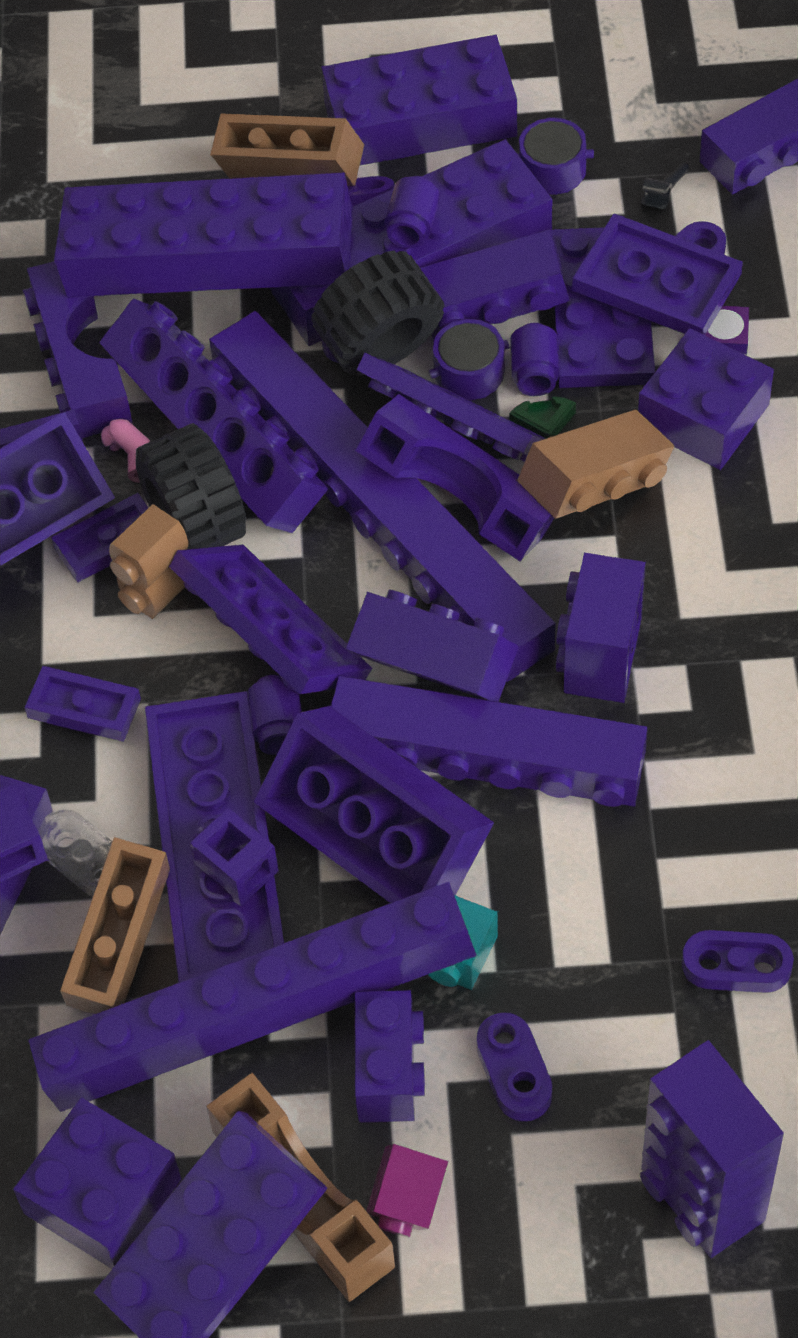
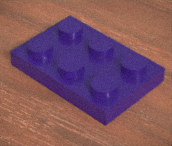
[572,213,743,335]

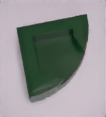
[509,397,576,439]

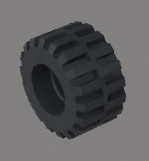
[311,250,445,376]
[136,423,246,550]

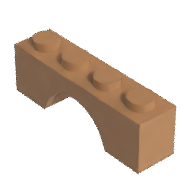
[206,1073,395,1302]

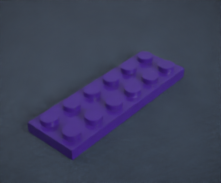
[145,691,284,983]

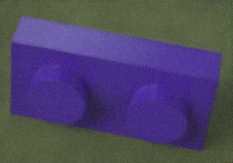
[51,493,148,583]
[25,666,141,742]

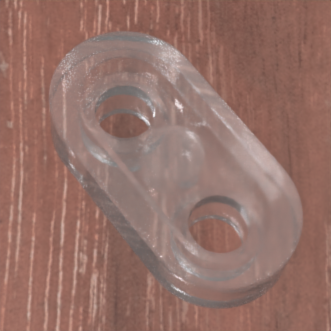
[38,810,112,897]

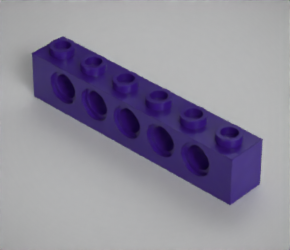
[99,298,328,533]

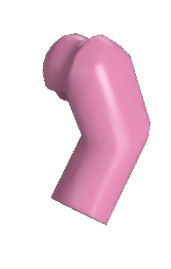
[101,419,150,483]

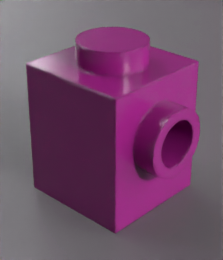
[366,1144,449,1237]

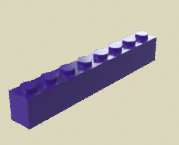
[28,882,477,1112]

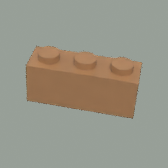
[210,114,364,186]
[517,409,675,519]
[60,837,170,1014]

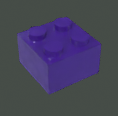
[638,328,774,470]
[556,552,646,703]
[13,1097,181,1269]

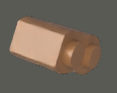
[109,504,188,619]

